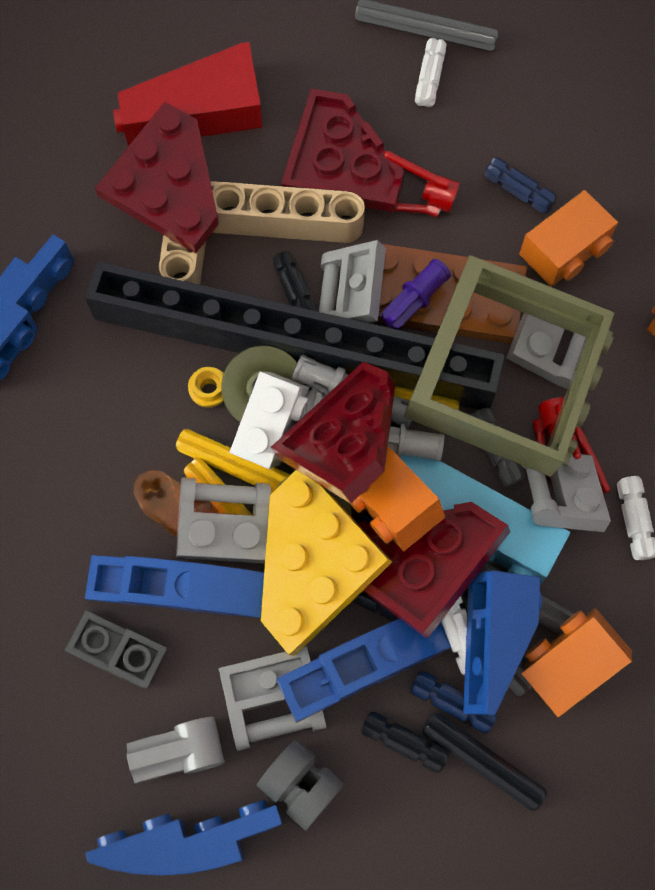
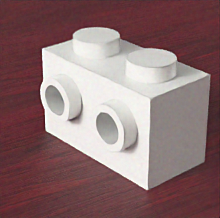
[229,371,310,469]

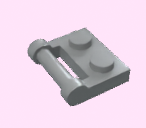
[319,240,386,323]
[506,313,585,389]
[521,454,611,532]
[176,478,271,563]
[219,646,326,751]

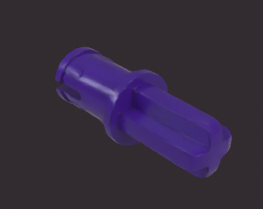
[381,259,451,330]

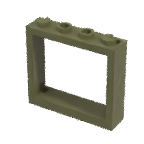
[403,255,615,477]

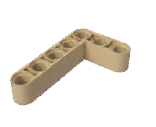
[159,181,365,285]

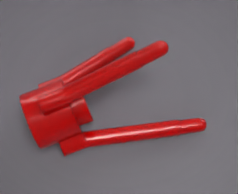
[384,151,460,218]
[532,397,610,493]

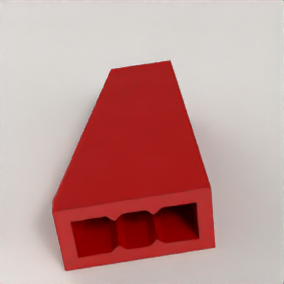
[113,42,263,146]

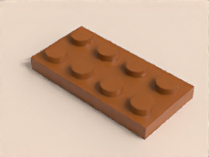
[375,244,527,344]

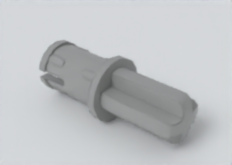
[388,424,444,461]

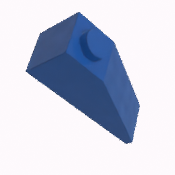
[463,571,542,715]

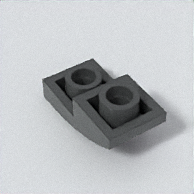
[64,610,167,689]

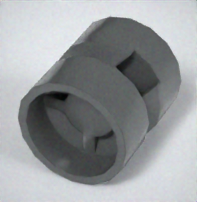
[256,739,346,832]

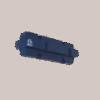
[485,157,557,214]
[411,671,498,733]

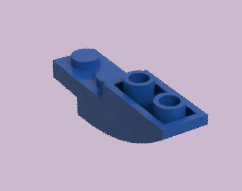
[0,234,74,381]
[85,555,264,618]
[276,619,451,723]
[85,800,284,875]

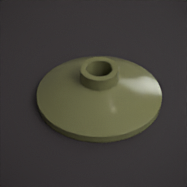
[221,345,304,423]

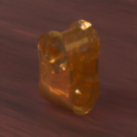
[134,470,219,538]

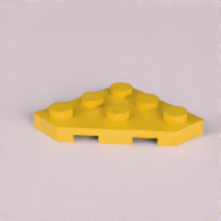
[261,470,392,656]

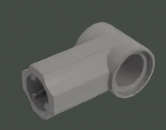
[126,717,225,784]

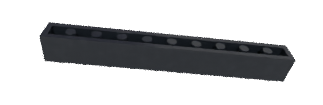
[85,262,505,409]

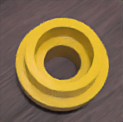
[188,367,224,407]

